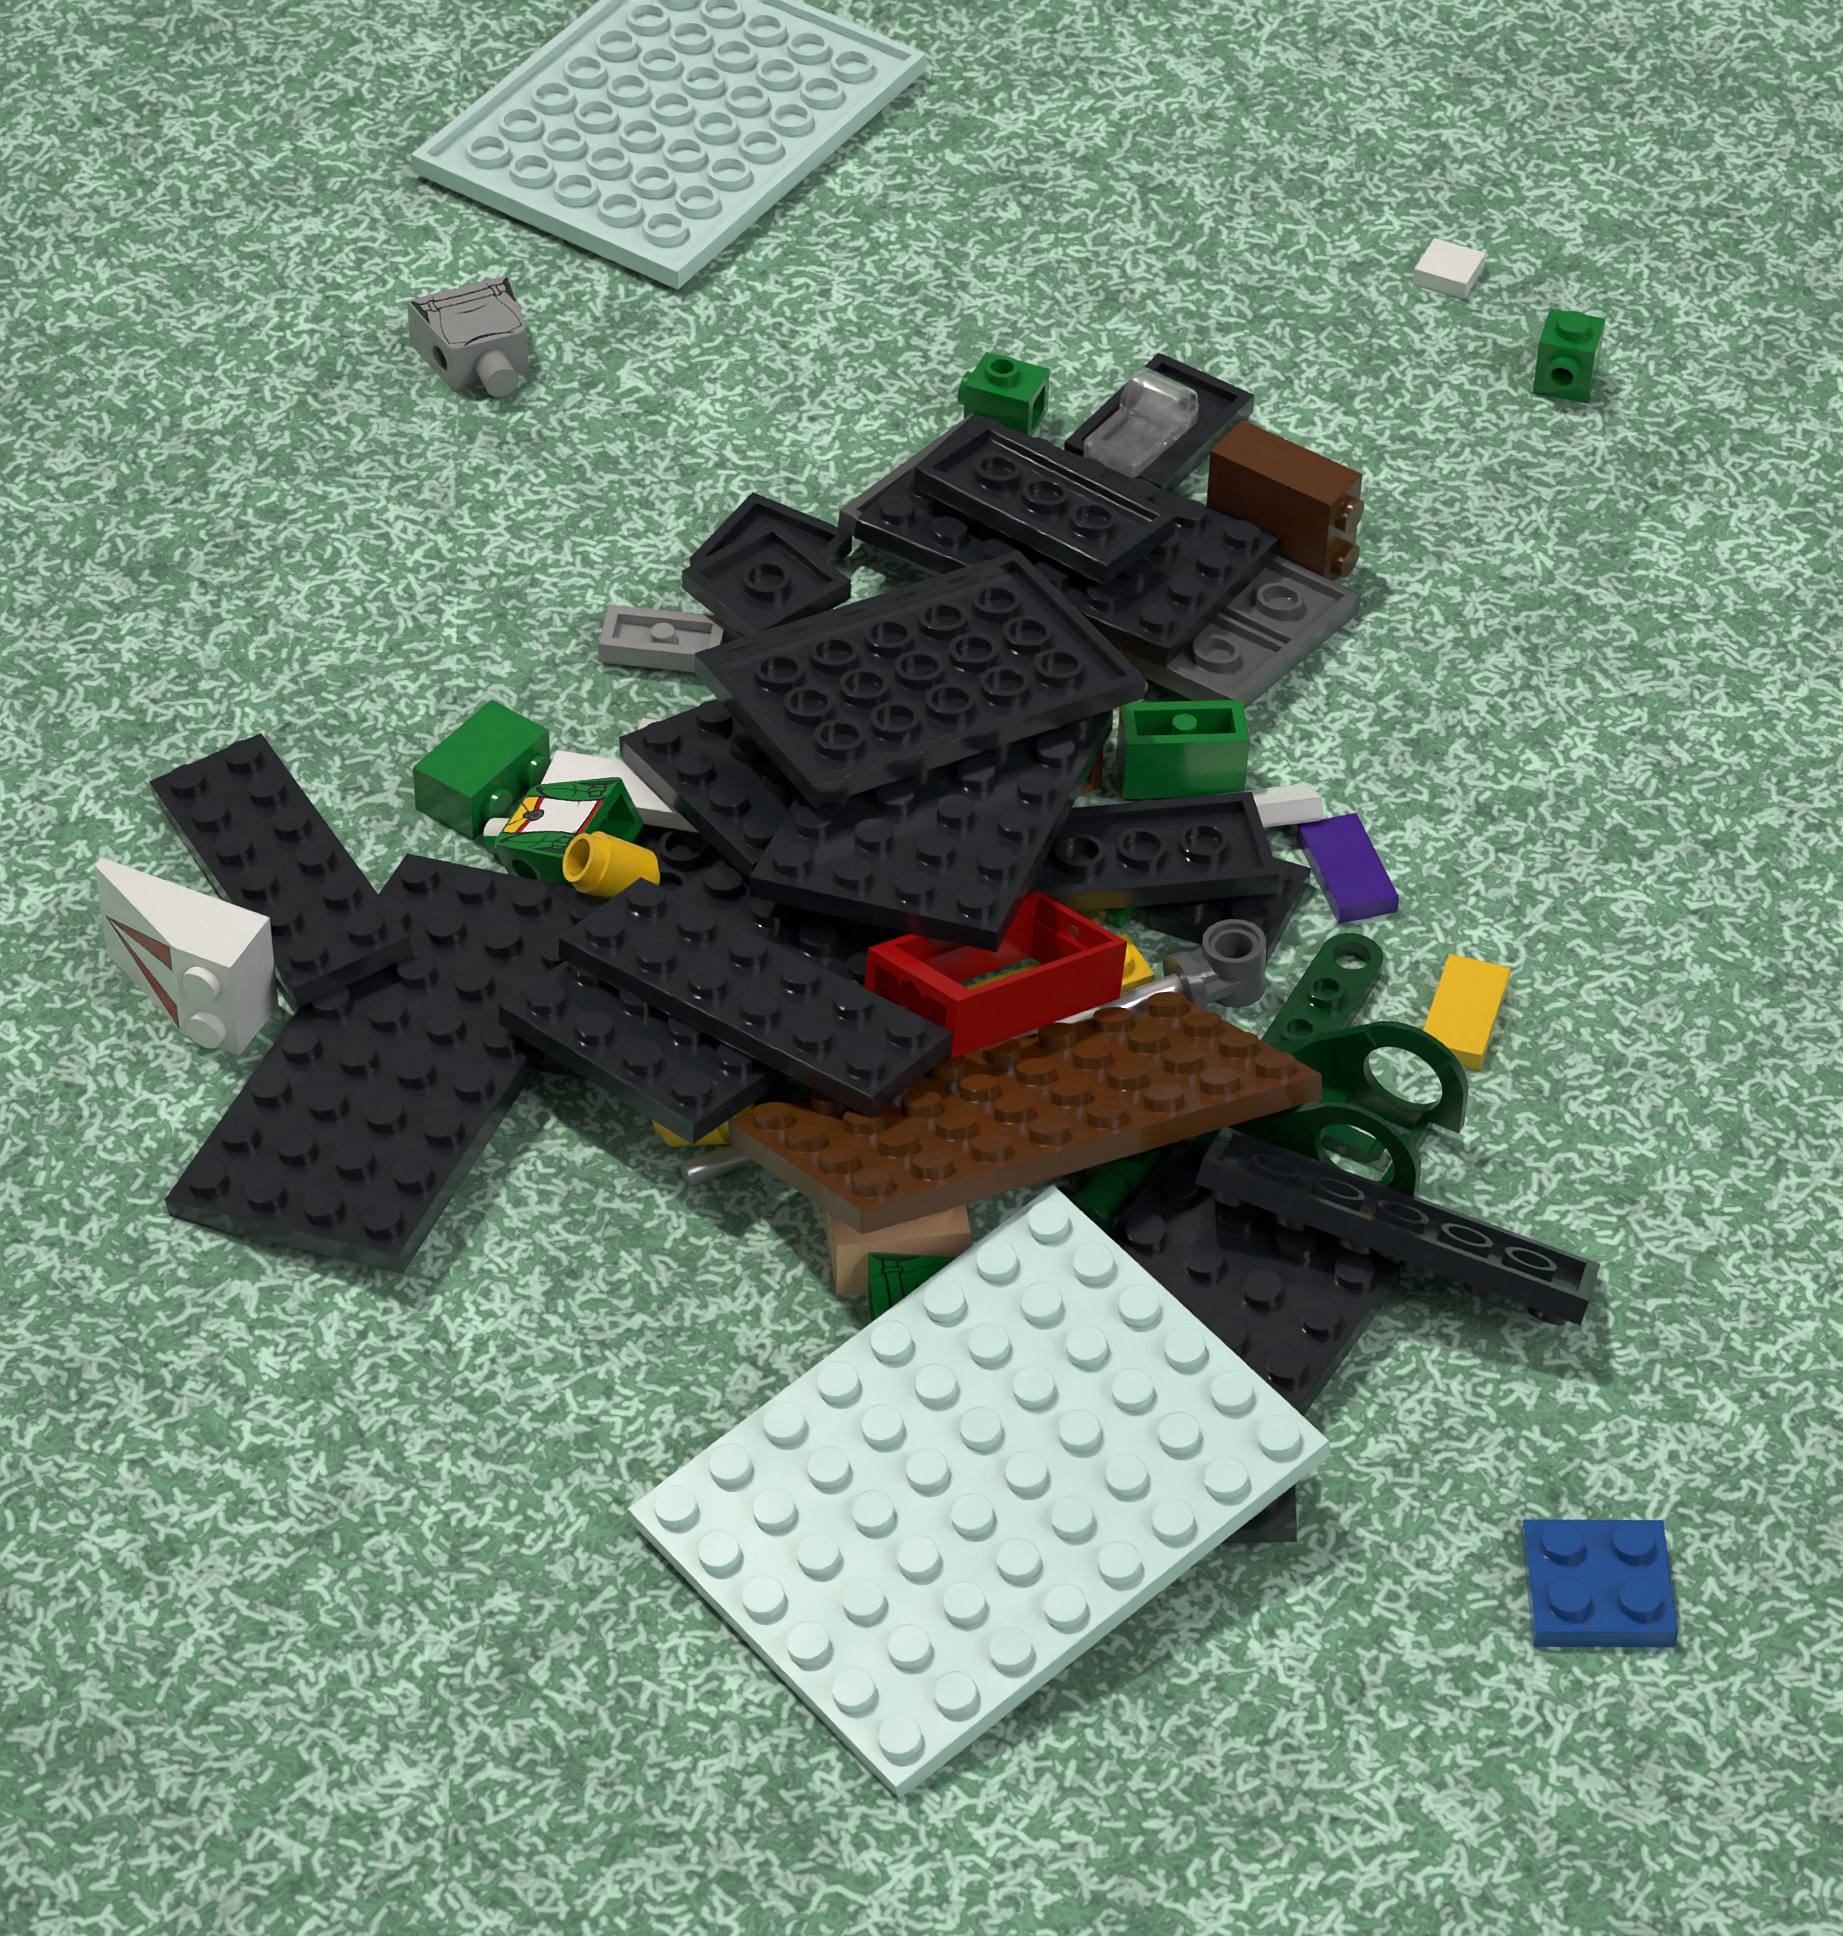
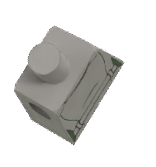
[407,275,529,397]

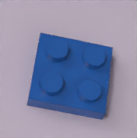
[1521,1519,1678,1648]

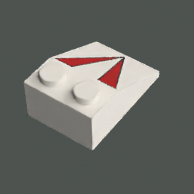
[95,857,279,1056]

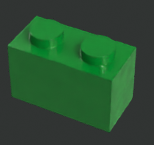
[413,699,552,840]
[1116,700,1250,799]

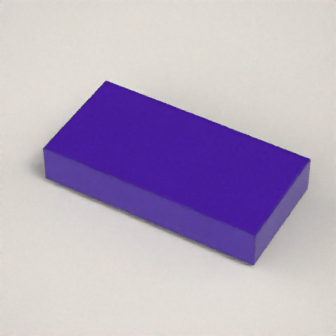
[1297,813,1399,924]

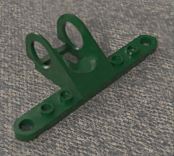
[1183,933,1469,1197]

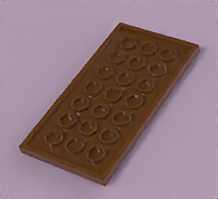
[728,992,1322,1235]

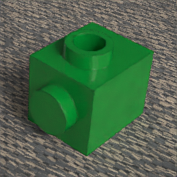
[1533,308,1606,404]
[958,352,1050,436]

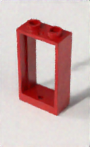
[864,891,1127,1059]

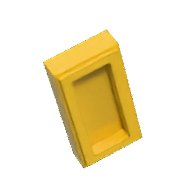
[1423,954,1511,1071]

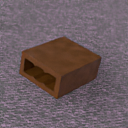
[1206,420,1364,581]

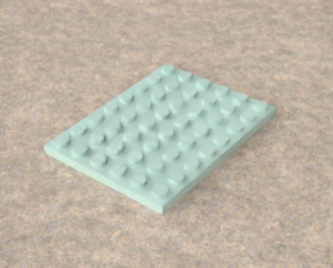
[411,0,926,290]
[628,1185,1330,1799]

